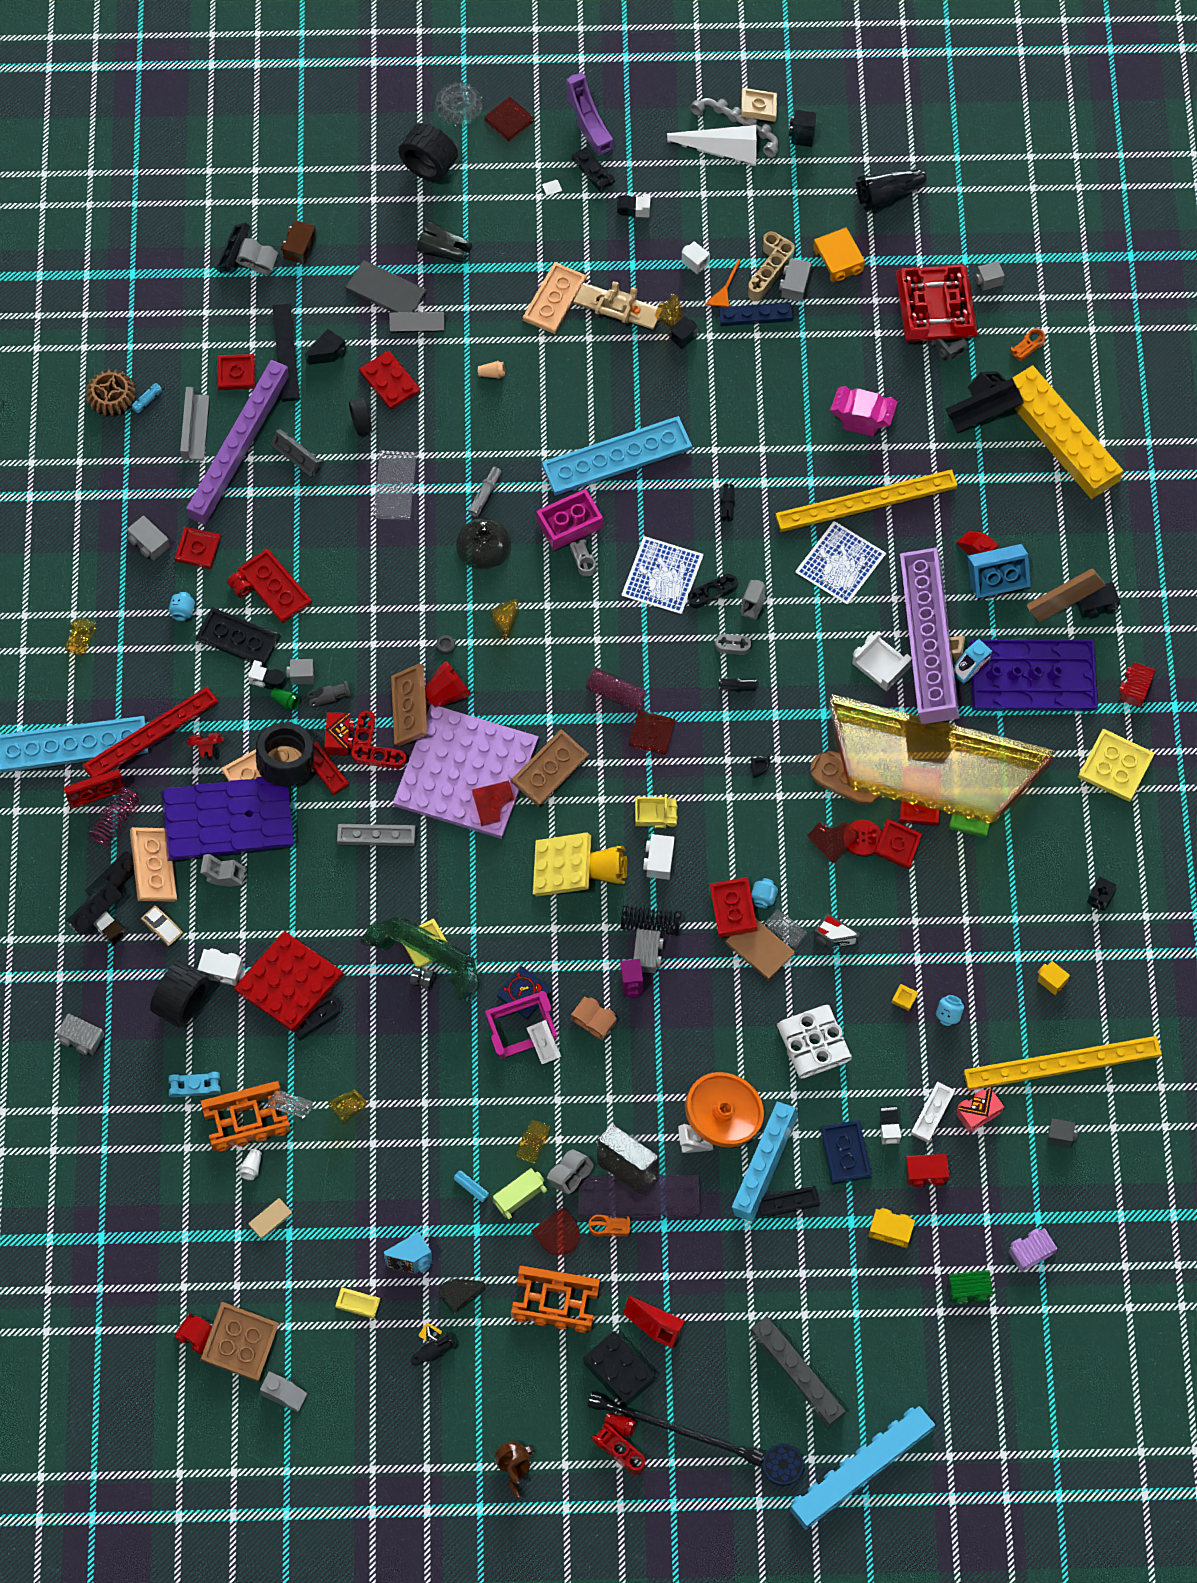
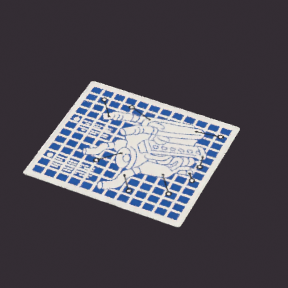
[795,521,886,604]
[622,536,703,614]

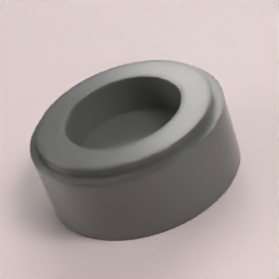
[436,635,455,655]

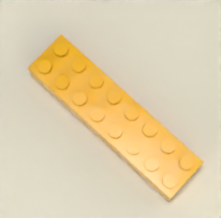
[1013,365,1123,500]

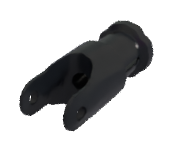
[411,1332,457,1366]

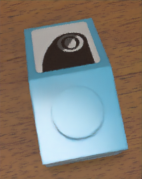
[953,639,992,684]

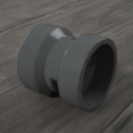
[410,966,435,990]

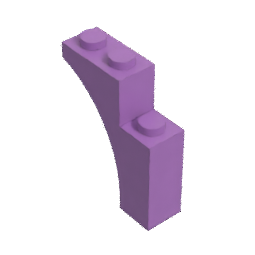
[567,72,613,156]

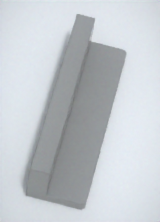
[180,387,209,461]

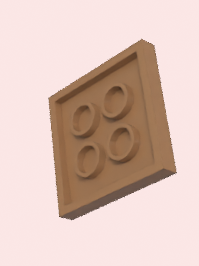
[200,1302,279,1382]

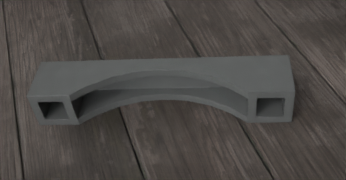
[750,1316,846,1430]

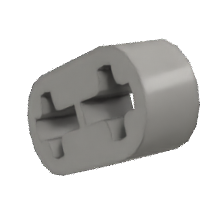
[715,634,751,655]

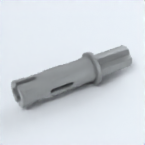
[468,467,501,517]

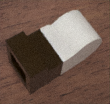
[93,911,126,946]

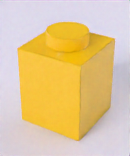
[1037,961,1070,996]

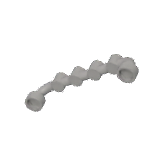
[690,98,779,158]

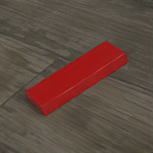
[301,741,349,796]

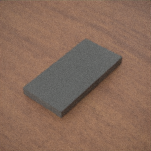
[346,260,426,313]

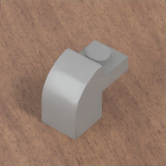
[200,854,246,887]

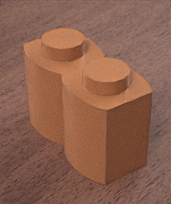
[571,996,617,1041]

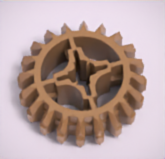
[86,369,136,417]

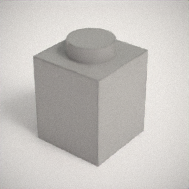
[975,261,1005,291]
[287,659,314,685]

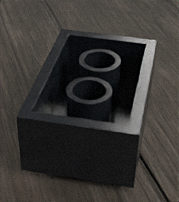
[583,1331,655,1408]

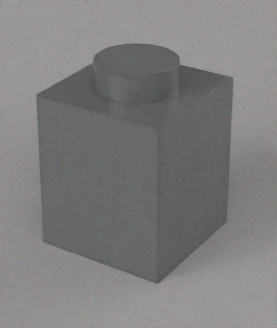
[1047,1118,1078,1148]

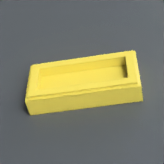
[335,1287,381,1319]

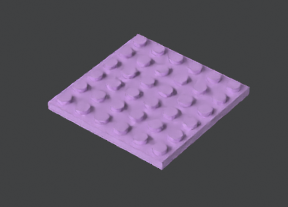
[393,705,539,839]

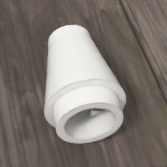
[239,1149,262,1180]

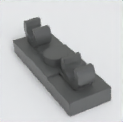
[271,429,322,477]

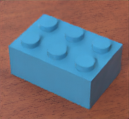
[968,544,1031,598]

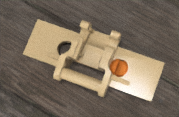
[573,281,663,330]

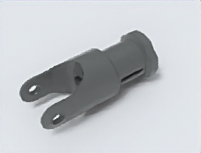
[307,681,351,707]

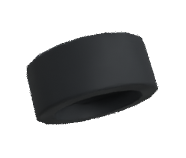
[349,398,372,435]

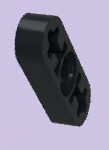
[687,574,737,609]

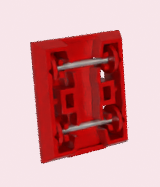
[895,264,978,342]

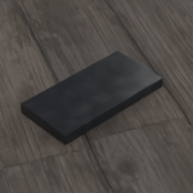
[196,607,280,668]

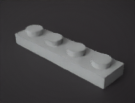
[337,824,415,846]

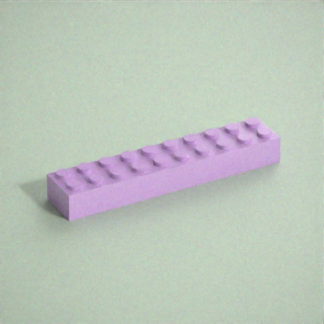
[900,547,959,724]

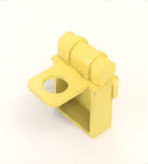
[635,794,678,828]

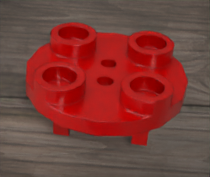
[186,733,225,758]
[844,820,881,856]

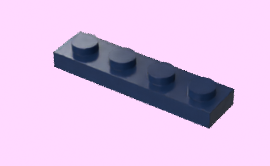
[719,302,793,326]

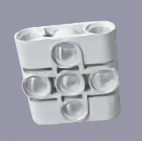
[777,1005,852,1079]

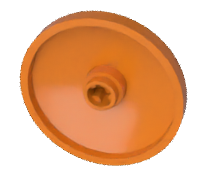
[685,1072,764,1148]

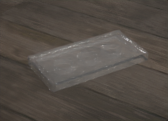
[373,450,417,520]

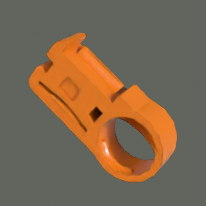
[1011,328,1045,362]
[588,1215,630,1237]

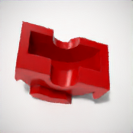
[174,1313,212,1355]

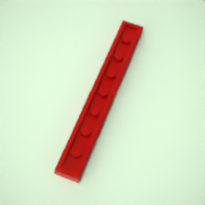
[83,687,218,778]

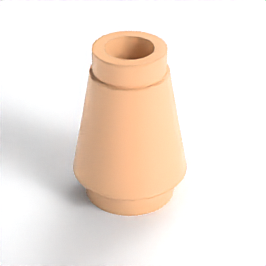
[478,361,505,379]

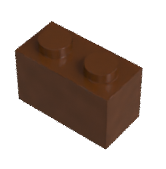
[281,220,316,264]

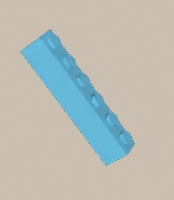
[732,1101,798,1222]

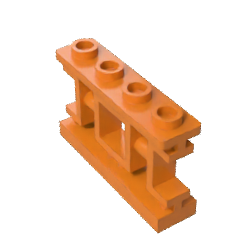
[201,1081,291,1152]
[511,1266,600,1333]

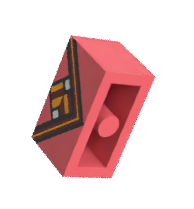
[956,1088,1004,1133]

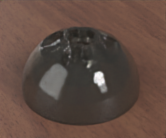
[456,518,511,570]

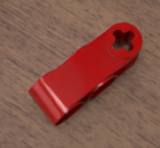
[591,1423,645,1475]

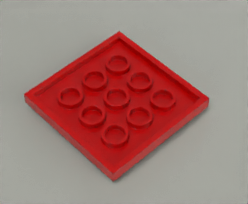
[234,931,344,1033]

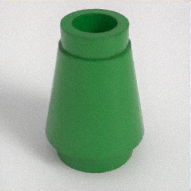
[270,688,300,710]

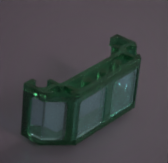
[360,917,481,1001]

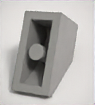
[260,1371,308,1413]

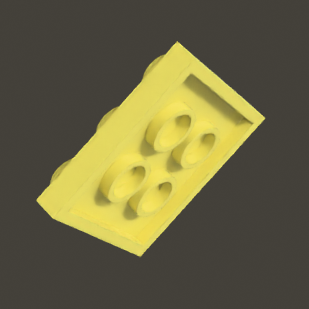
[1078,729,1155,802]
[533,832,591,897]

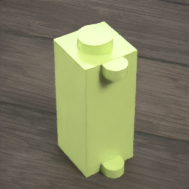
[493,1168,547,1220]

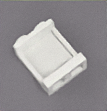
[852,631,912,691]

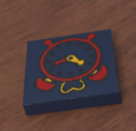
[497,966,552,1020]

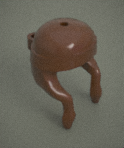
[494,1441,534,1499]

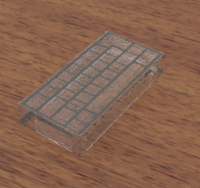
[765,909,807,948]

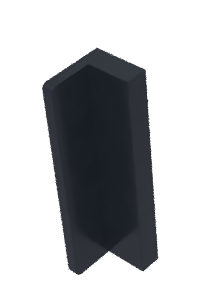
[946,378,1024,433]

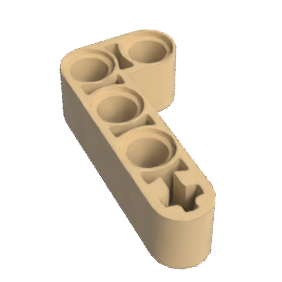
[748,232,794,301]

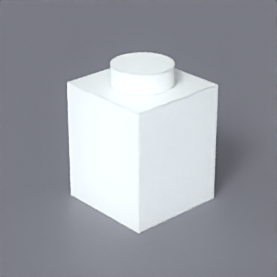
[681,241,710,274]

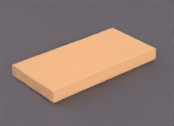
[522,262,587,334]
[221,746,302,782]
[130,827,177,902]

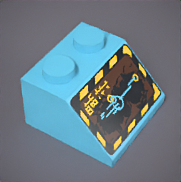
[384,1232,433,1274]

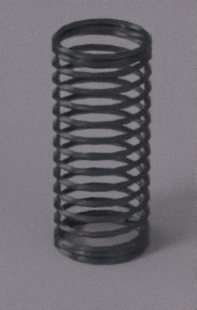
[620,905,681,936]

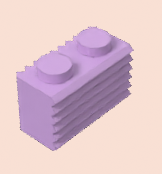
[1009,1228,1058,1272]

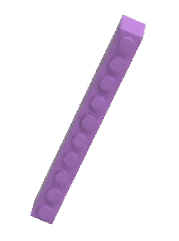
[186,360,289,525]

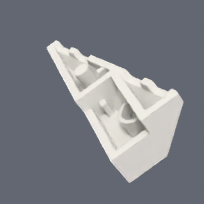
[667,125,757,166]

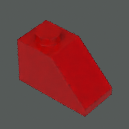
[956,531,999,555]

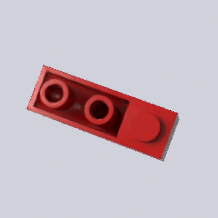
[623,1296,685,1348]

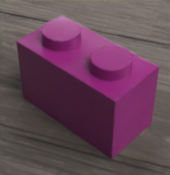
[620,959,643,998]

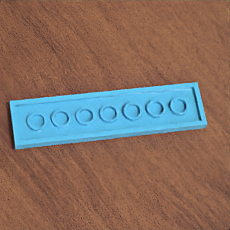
[542,416,692,496]
[0,716,149,773]

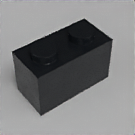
[789,109,817,147]
[1076,582,1120,619]

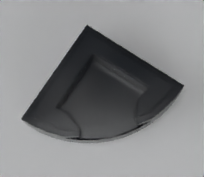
[750,756,770,778]

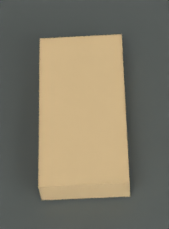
[248,1198,293,1240]

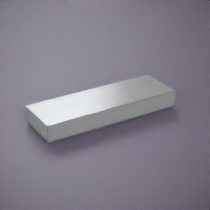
[389,312,444,331]

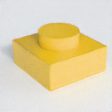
[892,984,918,1011]

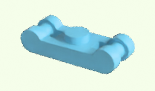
[168,1072,221,1097]

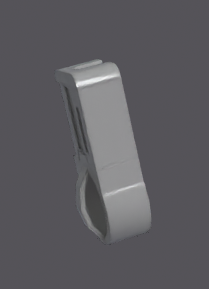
[570,539,596,577]

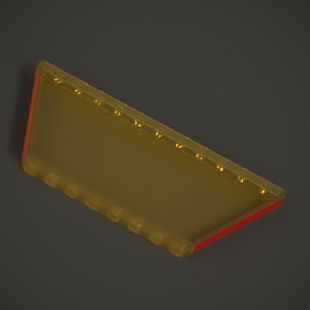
[829,694,1054,823]

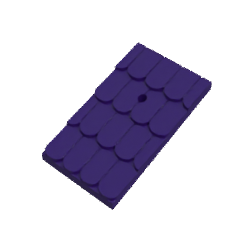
[969,640,1098,712]
[161,777,294,861]

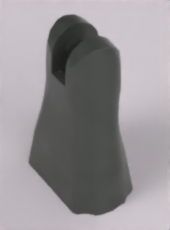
[416,220,472,261]

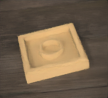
[741,88,777,122]

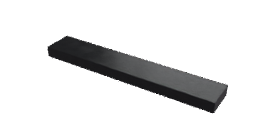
[272,303,300,402]

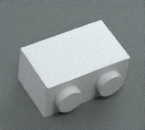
[643,834,675,880]
[197,949,243,986]

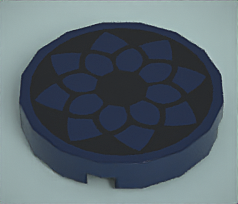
[762,1444,804,1486]

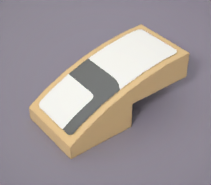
[140,906,183,946]

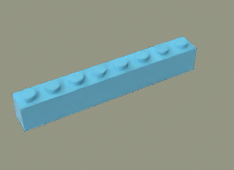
[790,1406,935,1530]

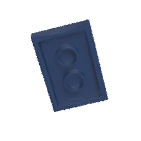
[820,1120,872,1185]

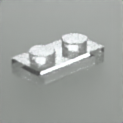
[268,1090,313,1118]

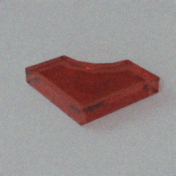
[472,781,514,826]
[807,822,859,863]

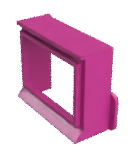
[485,991,557,1059]

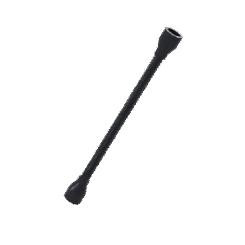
[587,1391,765,1467]

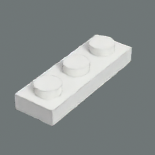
[911,1082,955,1143]

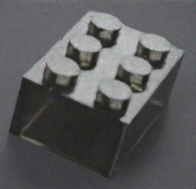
[597,1125,659,1195]

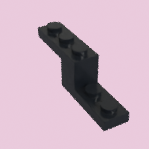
[66,851,134,936]

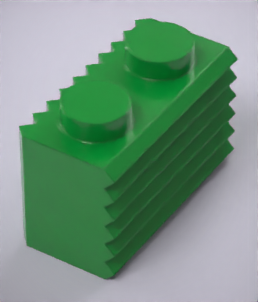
[948,1270,993,1305]

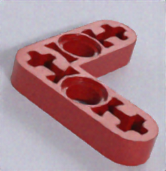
[352,711,407,769]

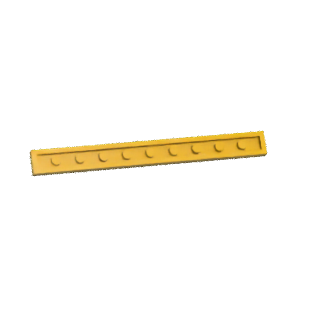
[775,469,958,532]
[964,1036,1162,1091]

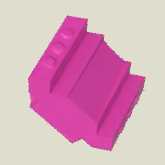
[830,386,897,436]

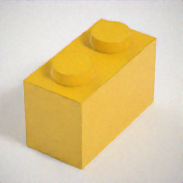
[868,1208,915,1248]

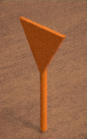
[705,259,740,307]

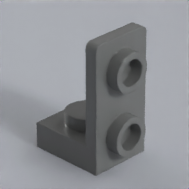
[928,339,968,362]

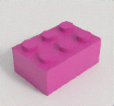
[536,489,603,551]

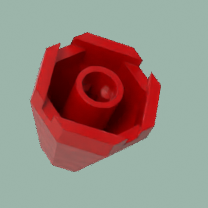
[425,661,471,708]

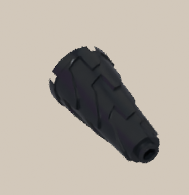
[856,169,926,211]

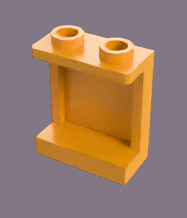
[813,227,865,282]

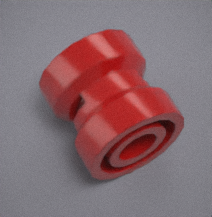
[227,572,253,598]

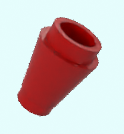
[604,1413,636,1437]

